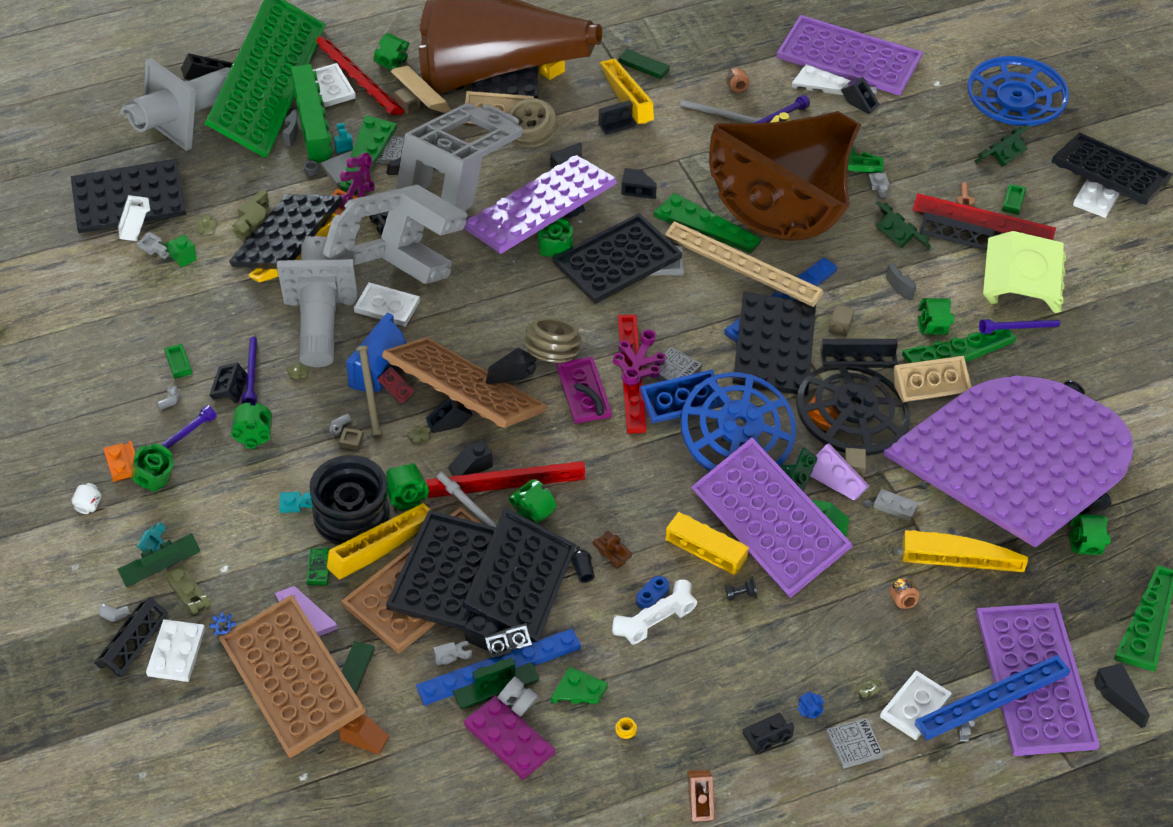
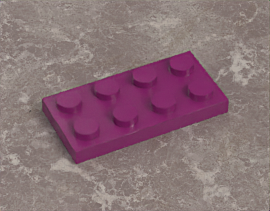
[556,356,612,424]
[464,695,555,780]

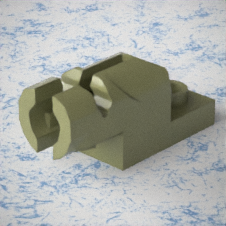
[232,189,269,240]

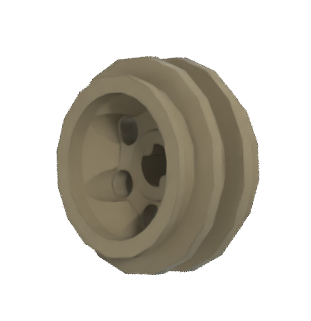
[508,98,558,148]
[524,318,582,363]

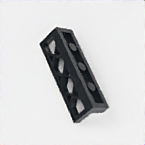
[920,212,995,250]
[820,339,898,368]
[94,597,169,677]

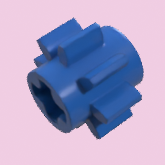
[209,611,236,636]
[797,692,825,719]

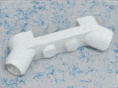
[612,579,697,644]

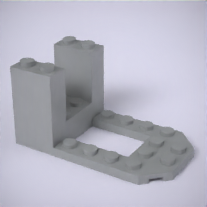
[396,103,523,211]
[323,184,468,284]

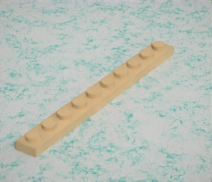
[665,221,824,307]

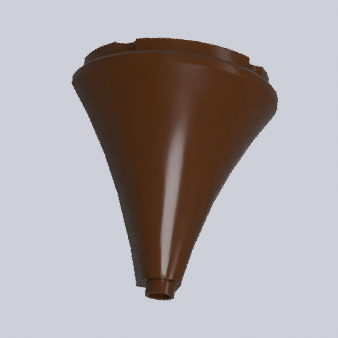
[419,0,603,94]
[709,111,861,241]

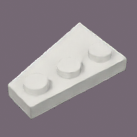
[791,64,851,95]

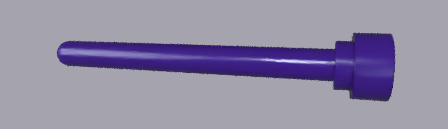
[755,95,810,123]
[979,319,1061,334]
[242,337,257,406]
[161,405,217,449]

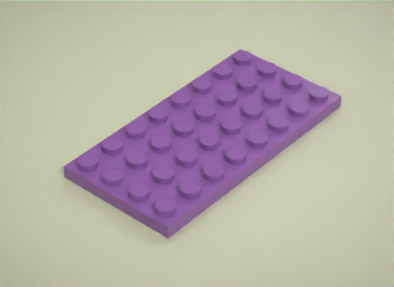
[776,15,923,96]
[464,155,617,254]
[691,438,853,598]
[976,603,1100,756]

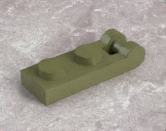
[164,565,211,615]

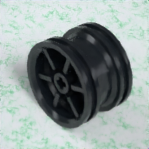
[309,455,390,545]

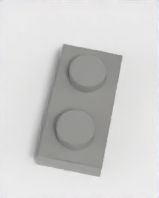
[873,489,918,522]

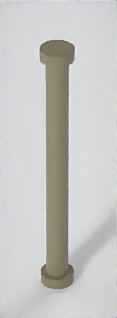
[357,346,383,438]

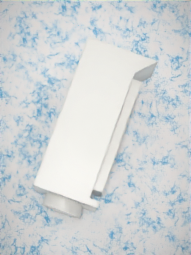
[118,195,150,241]

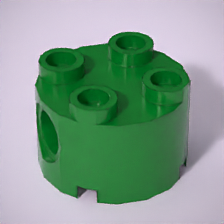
[374,33,409,71]
[538,218,573,257]
[918,298,954,335]
[231,403,272,449]
[131,444,174,492]
[386,463,429,510]
[508,479,556,524]
[1069,514,1111,555]

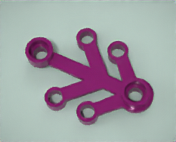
[339,153,375,209]
[613,329,666,385]

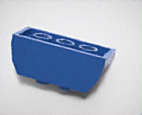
[346,313,407,392]
[639,369,725,424]

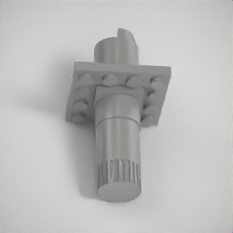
[120,58,231,151]
[277,236,358,368]

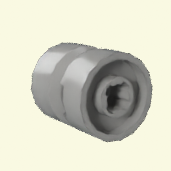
[497,677,538,717]

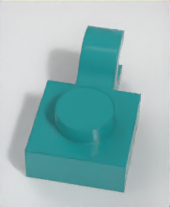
[334,123,353,154]
[279,491,313,513]
[136,522,166,552]

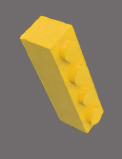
[665,512,749,575]

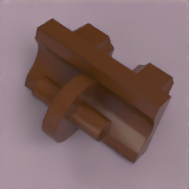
[593,531,632,569]

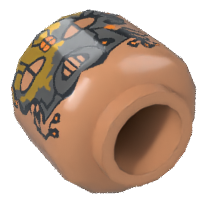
[726,68,750,93]
[889,578,920,609]

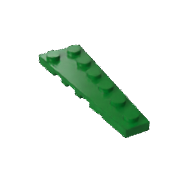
[340,115,397,195]
[654,193,761,254]
[902,329,1016,363]
[1114,565,1173,672]

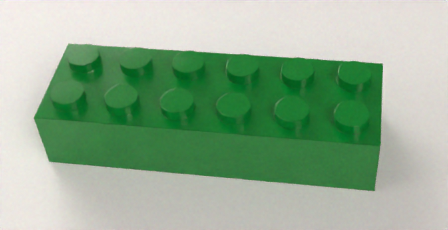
[291,64,333,164]

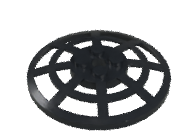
[796,364,910,456]

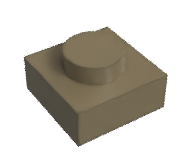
[339,428,363,450]

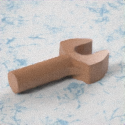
[956,183,975,207]

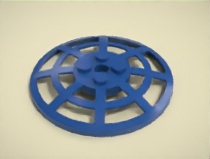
[967,56,1069,126]
[680,372,796,471]

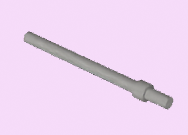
[680,100,763,123]
[437,472,496,527]

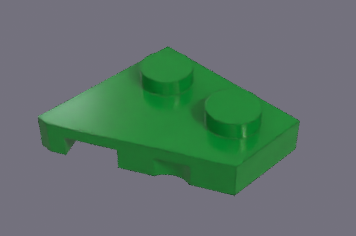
[848,147,883,173]
[551,667,608,704]

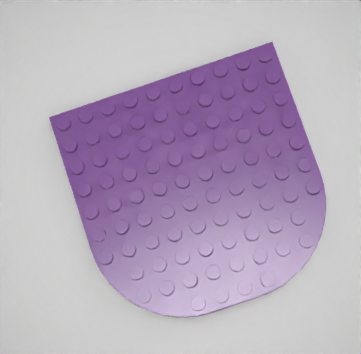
[884,375,1133,548]

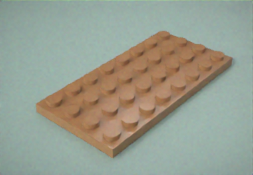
[382,337,547,428]
[341,507,482,654]
[219,594,366,759]

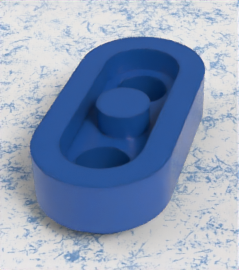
[636,576,670,610]

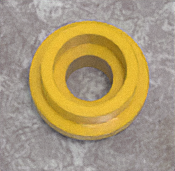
[615,717,637,739]

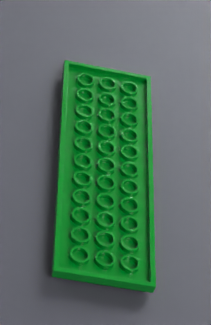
[204,0,326,159]

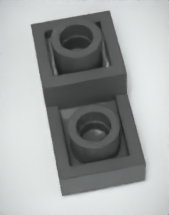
[282,110,298,147]
[886,263,916,300]
[485,623,532,658]

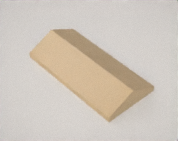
[391,66,451,113]
[464,91,534,125]
[894,356,972,402]

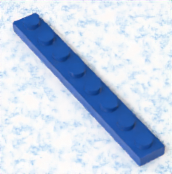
[724,257,838,343]
[416,628,581,706]
[914,655,1070,741]

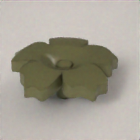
[195,214,218,235]
[286,363,310,379]
[407,425,431,444]
[856,679,882,698]

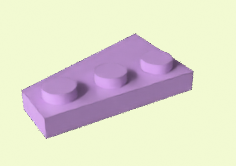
[810,444,869,500]
[275,586,338,636]

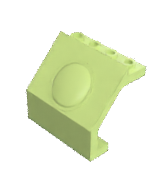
[983,231,1066,313]

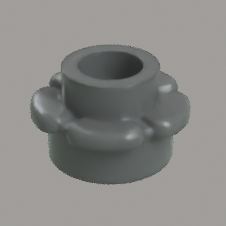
[303,161,320,177]

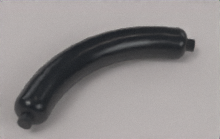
[573,383,604,416]

